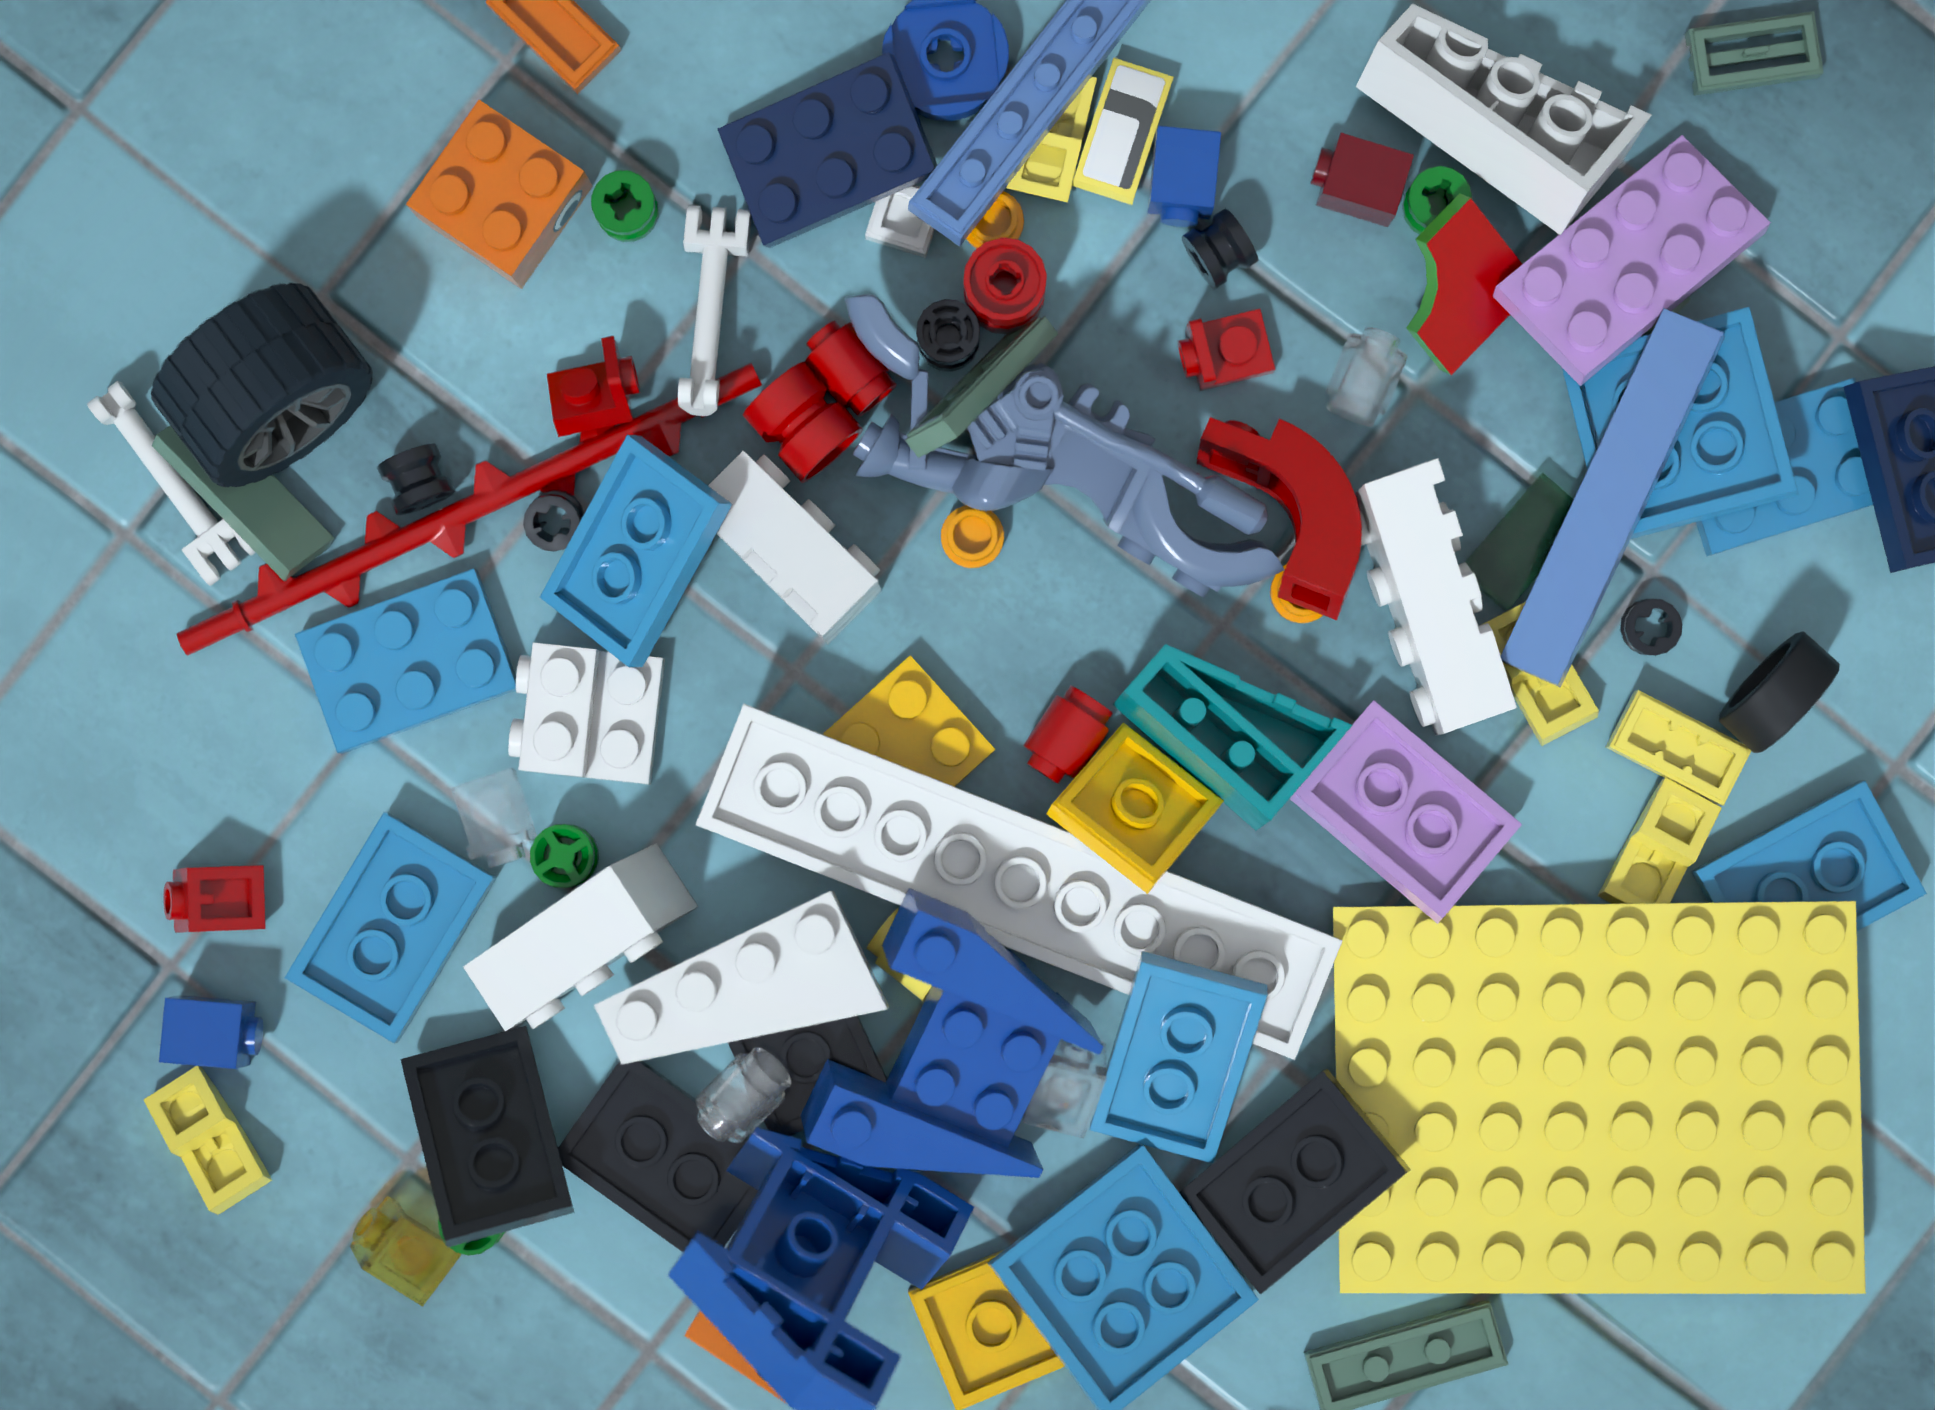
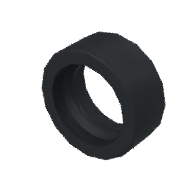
[1719,631,1840,753]

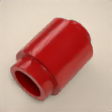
[804,320,897,417]
[1023,685,1113,784]

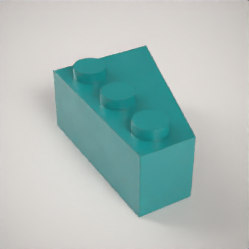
[1112,644,1353,831]

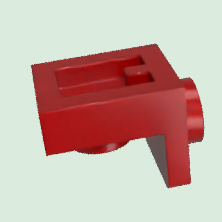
[1177,309,1276,391]
[547,335,640,437]
[163,865,266,933]

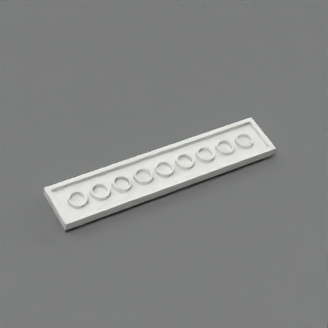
[696,703,1342,1060]

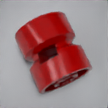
[963,237,1047,334]
[743,361,863,483]

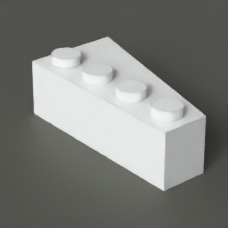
[1356,4,1652,235]
[1355,458,1517,736]
[594,891,889,1064]

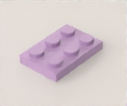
[1290,700,1522,924]

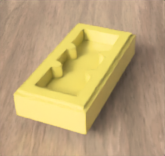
[1606,690,1751,806]

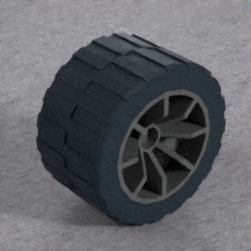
[151,283,373,487]

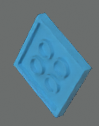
[1562,307,1799,539]
[988,1144,1259,1410]

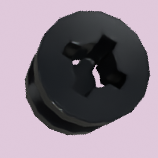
[1181,208,1259,289]
[377,443,456,515]

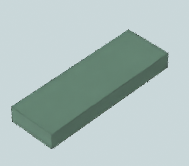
[905,316,1058,458]
[152,426,334,581]
[1303,1300,1509,1410]

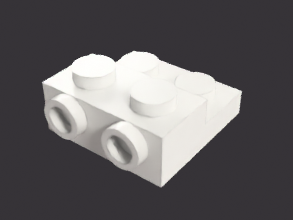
[508,642,665,785]

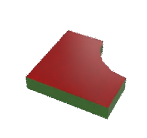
[1406,193,1523,375]

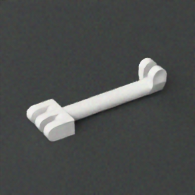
[678,205,751,416]
[87,381,256,586]

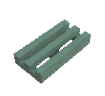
[1684,11,1824,96]

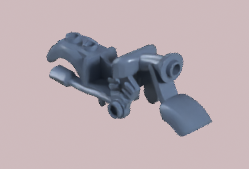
[845,294,1285,598]

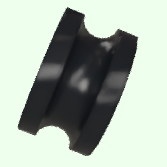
[523,489,584,552]
[1620,598,1683,656]

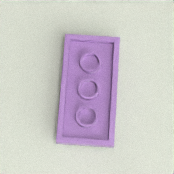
[1493,135,1771,386]

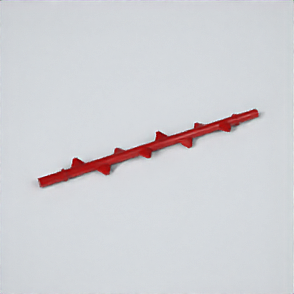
[176,363,762,656]

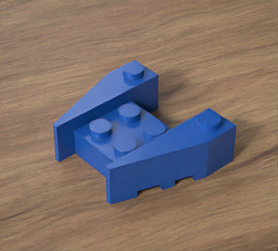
[800,888,1104,1178]
[668,1127,974,1410]

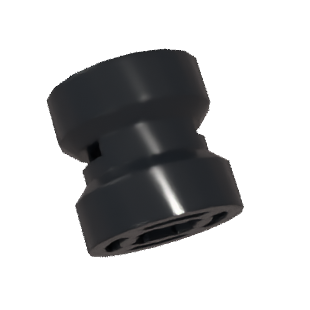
[916,299,980,372]

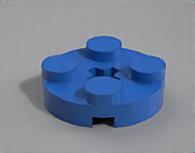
[882,0,1009,121]

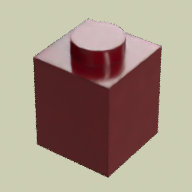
[1310,133,1414,227]

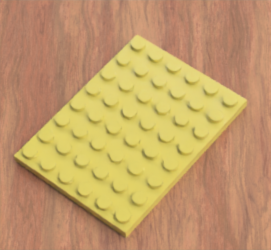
[1333,901,1866,1294]

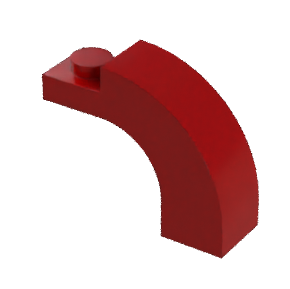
[1196,417,1362,620]

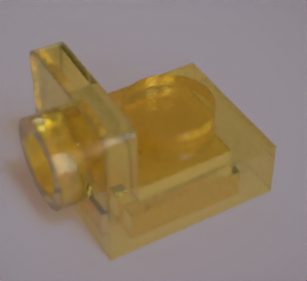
[350,1196,461,1307]

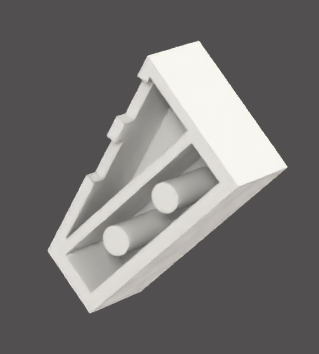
[708,451,881,644]
[463,843,698,1032]

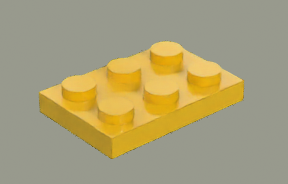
[823,655,996,786]

